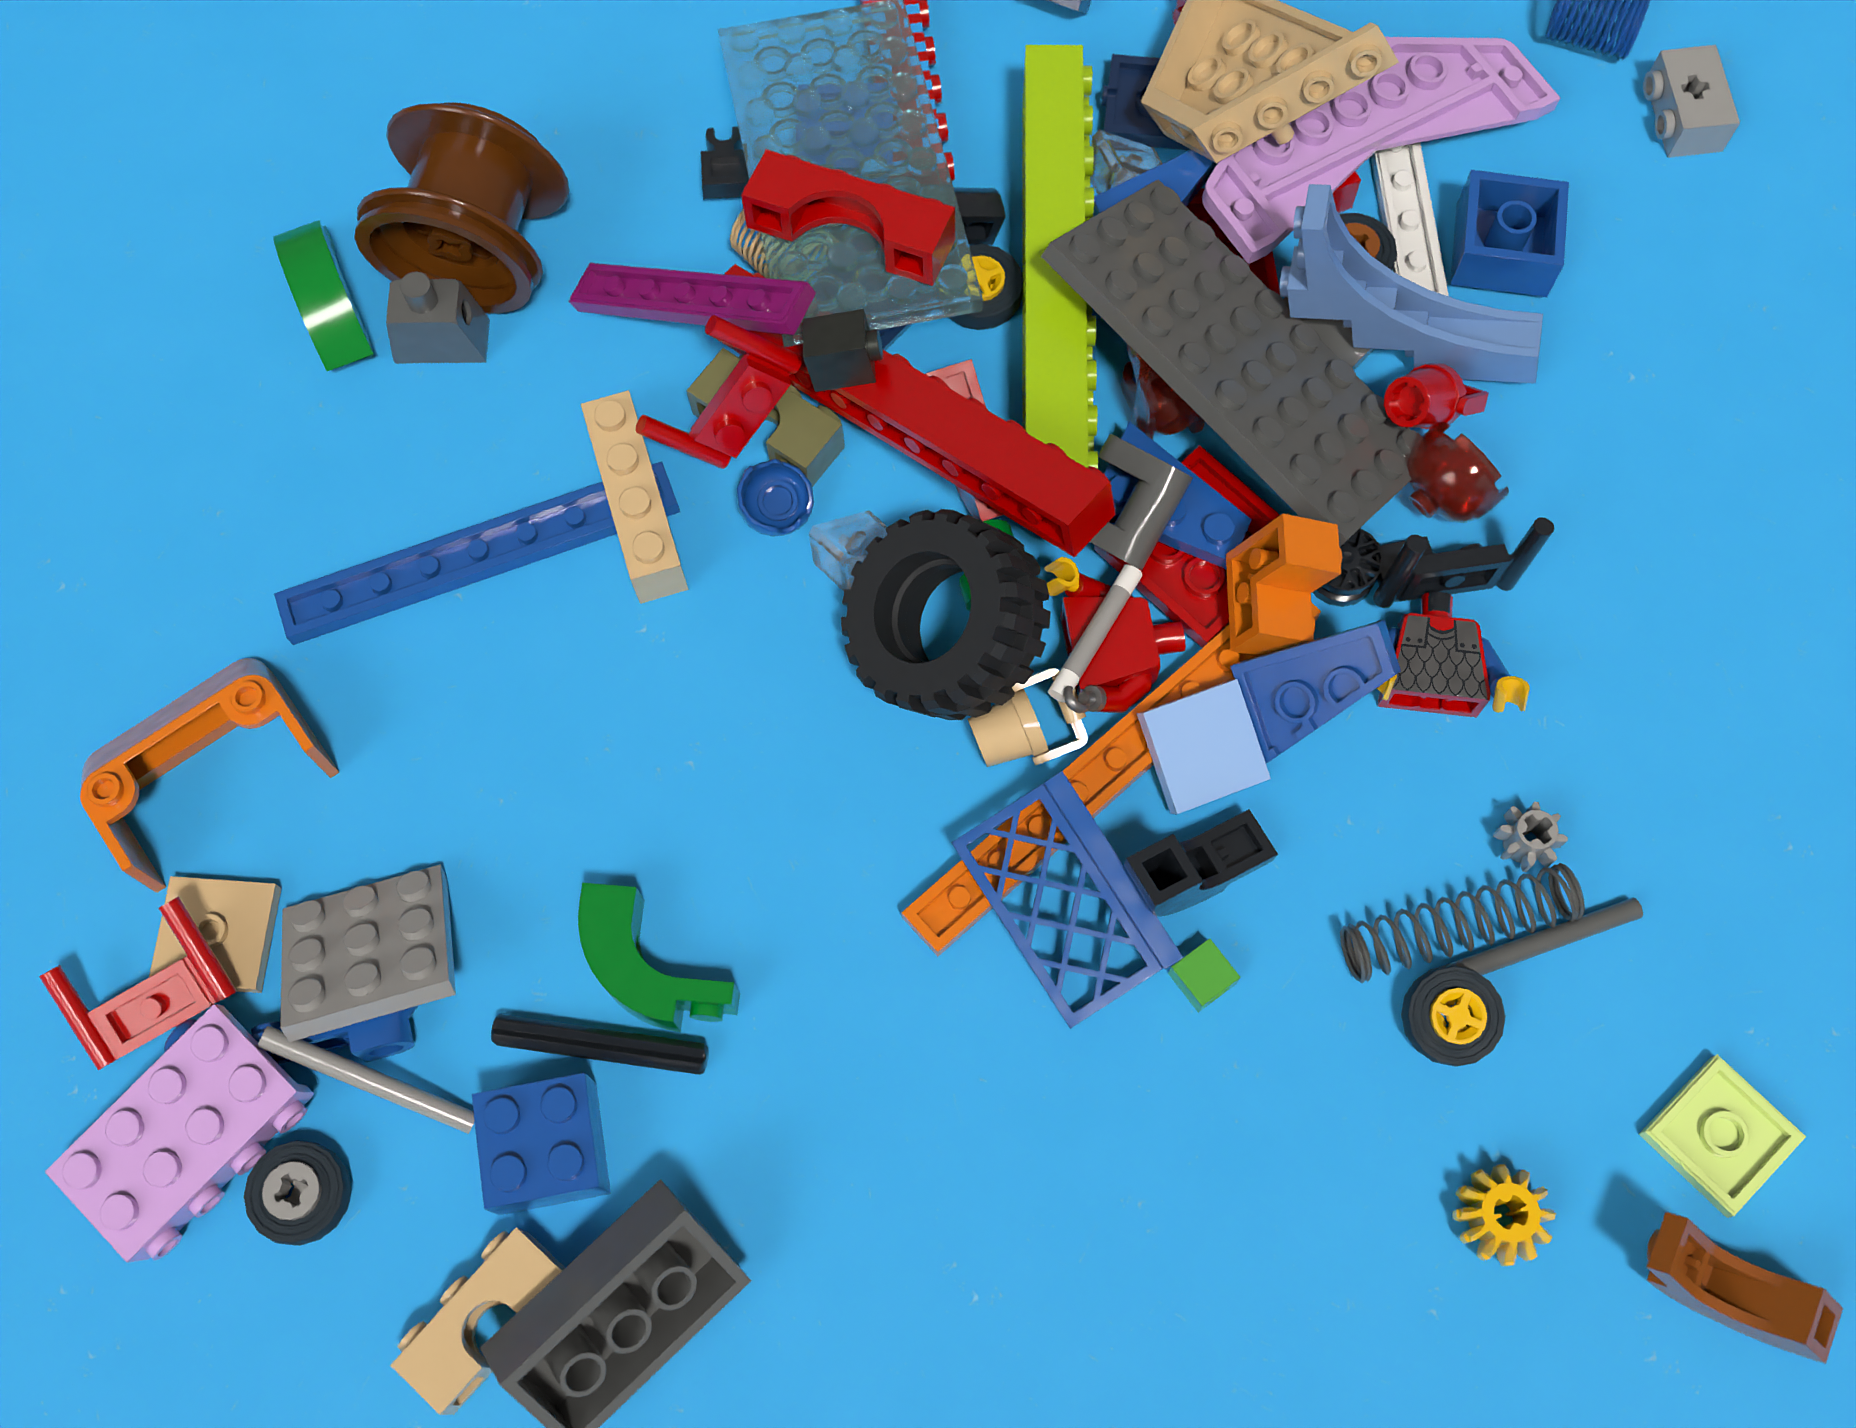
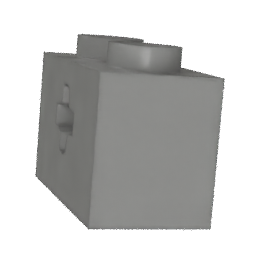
[1643,45,1740,158]

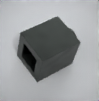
[803,309,883,392]

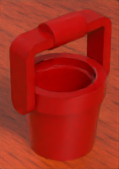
[1384,363,1489,430]

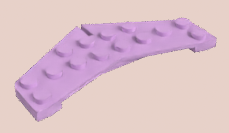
[1202,37,1560,264]

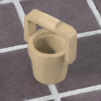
[968,668,1088,768]

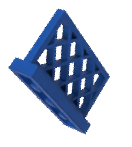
[951,771,1183,1029]

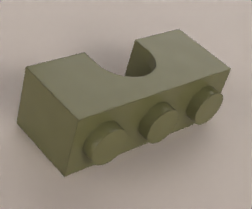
[686,348,845,487]

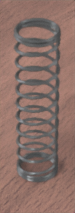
[1340,863,1585,983]

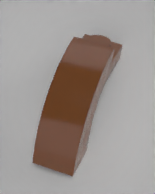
[1647,1212,1843,1364]

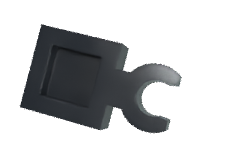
[701,127,750,199]

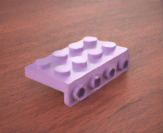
[45,1004,314,1263]

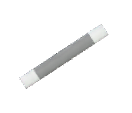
[1048,564,1142,702]

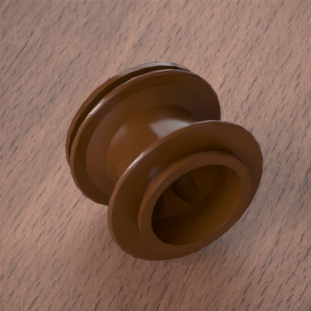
[355,102,570,314]

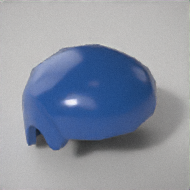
[737,459,814,536]

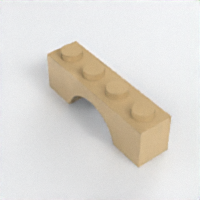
[581,390,689,604]

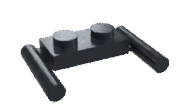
[1373,517,1554,608]

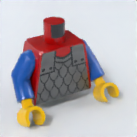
[1376,592,1530,718]

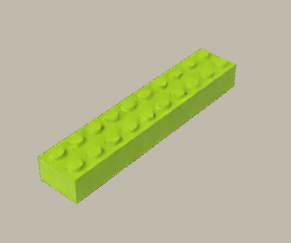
[1022,45,1098,469]

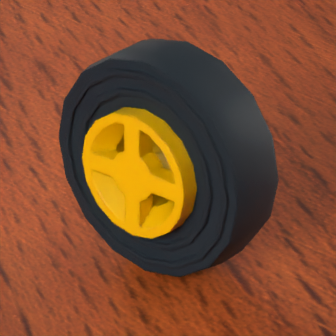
[937,244,1023,330]
[1401,965,1506,1067]

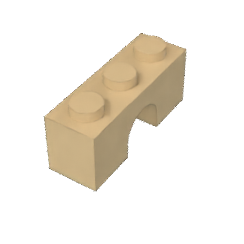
[390,1227,565,1415]

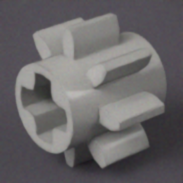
[1493,801,1568,872]

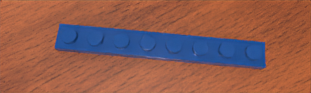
[274,461,680,645]

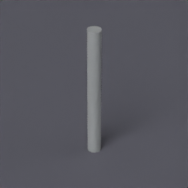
[258,1026,475,1134]

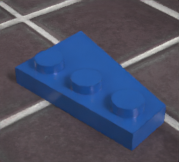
[1104,421,1252,569]
[1230,619,1401,764]

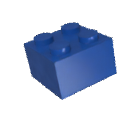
[1450,170,1569,297]
[472,1073,611,1215]

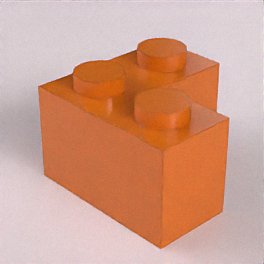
[1226,513,1342,656]

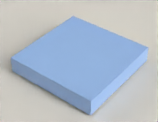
[1137,679,1271,814]

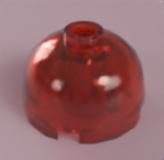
[1407,422,1509,523]

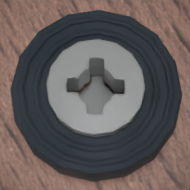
[243,1141,352,1246]

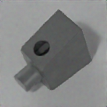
[386,272,490,364]

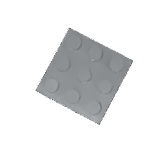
[280,864,456,1042]

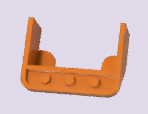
[80,658,339,893]

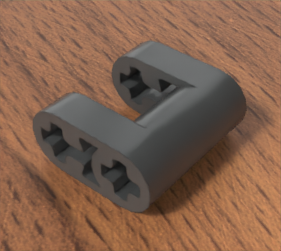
[1090,434,1193,570]

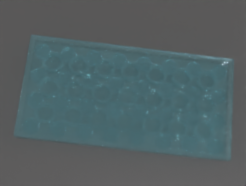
[718,0,983,347]

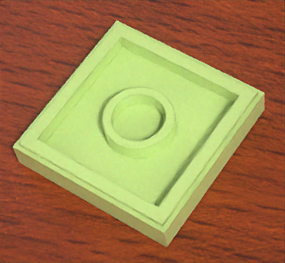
[1639,1054,1806,1218]

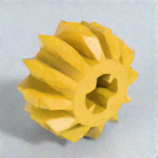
[1452,1164,1556,1266]

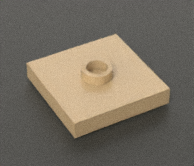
[149,876,282,993]

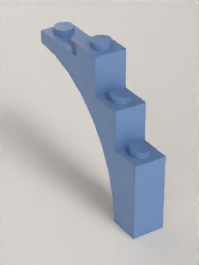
[1280,184,1543,384]

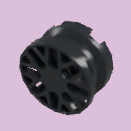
[1313,528,1383,607]

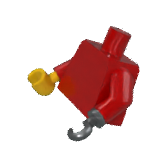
[1045,557,1186,714]

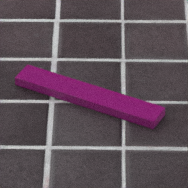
[568,263,816,335]

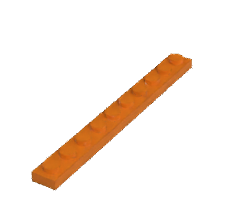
[901,602,1321,957]

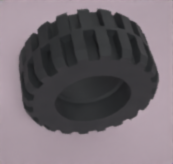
[841,509,1051,720]

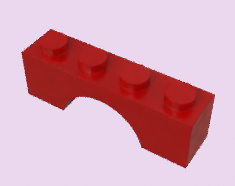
[741,149,955,286]

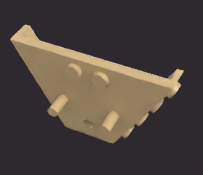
[1141,0,1399,163]

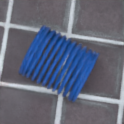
[1545,0,1650,60]

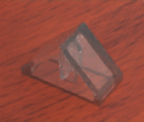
[1090,130,1163,195]
[809,510,888,592]

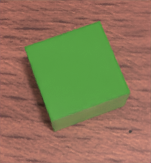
[1168,938,1241,1013]

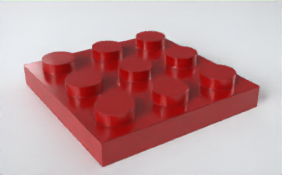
[1094,445,1280,648]

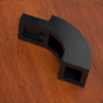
[1124,809,1278,916]

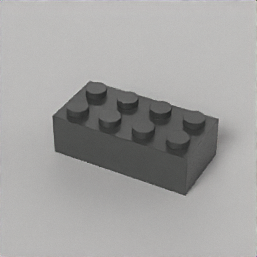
[480,1179,751,1428]

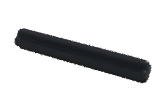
[491,1014,709,1075]

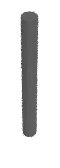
[1438,898,1643,975]

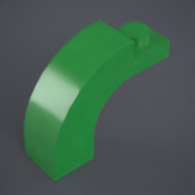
[273,220,373,372]
[578,883,740,1032]

